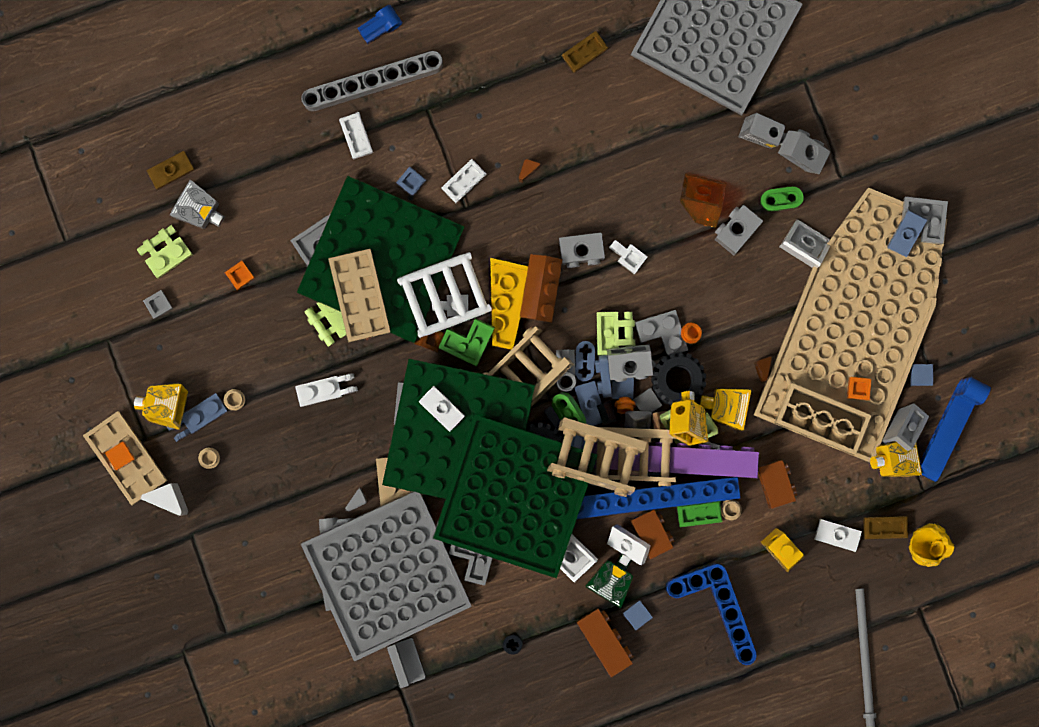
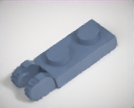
[167,393,228,442]

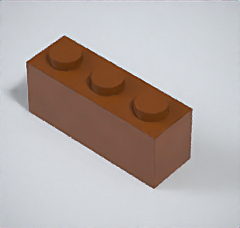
[520,254,563,323]
[576,607,633,677]

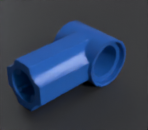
[357,5,403,44]

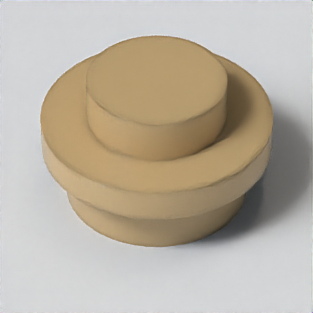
[224,389,245,410]
[198,448,220,469]
[720,499,742,520]

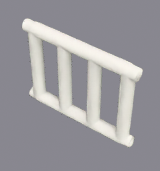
[397,252,492,338]

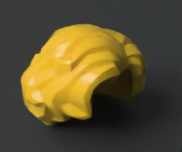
[909,523,954,567]

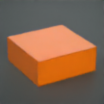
[225,261,255,290]
[847,377,871,400]
[105,441,136,471]

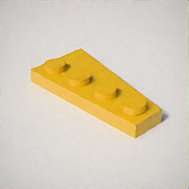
[490,258,528,350]

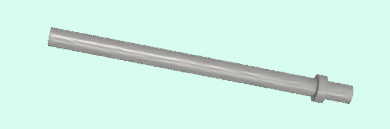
[855,588,876,727]

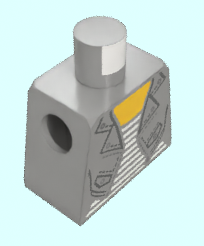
[738,113,787,148]
[170,180,225,229]

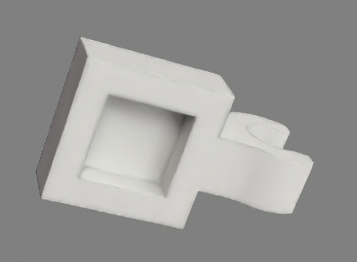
[609,240,647,274]
[432,295,468,317]

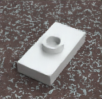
[339,112,373,160]
[441,159,487,204]
[419,386,465,432]
[814,519,862,552]
[607,524,651,565]

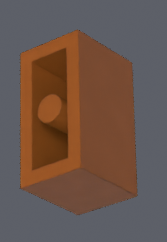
[758,460,798,509]
[630,509,675,559]

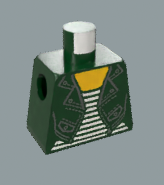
[585,553,633,608]

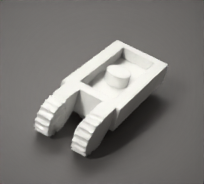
[295,373,358,407]

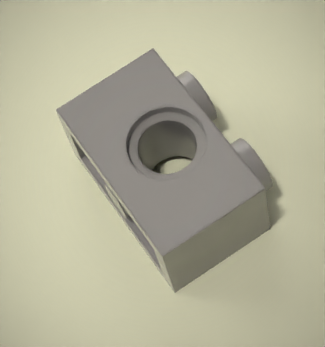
[778,129,830,174]
[714,205,763,256]
[559,233,605,268]
[607,345,653,382]

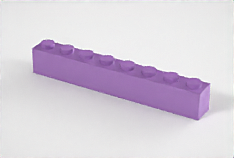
[592,442,759,478]

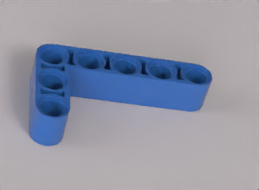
[920,377,991,482]
[666,563,756,665]

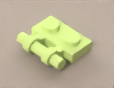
[137,225,193,279]
[305,303,346,347]
[596,312,635,355]

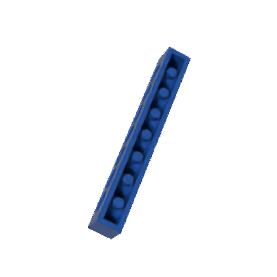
[577,477,740,519]

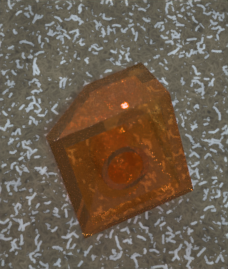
[680,173,726,228]

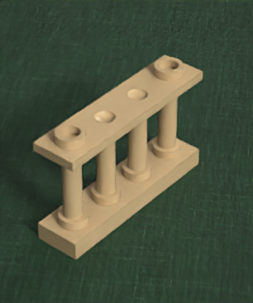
[483,326,574,407]
[547,417,647,497]
[591,427,676,486]

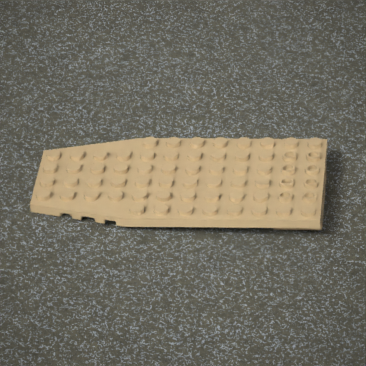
[753,188,947,463]

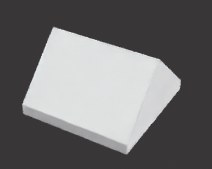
[779,219,830,268]
[140,483,188,516]
[560,534,598,582]

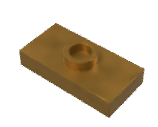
[562,31,608,73]
[146,151,194,190]
[863,517,908,539]

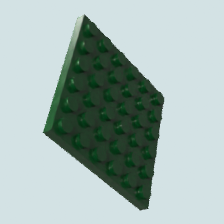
[296,176,464,343]
[382,359,535,499]
[433,414,598,579]

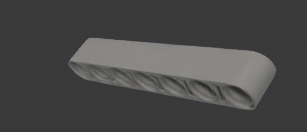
[301,51,443,111]

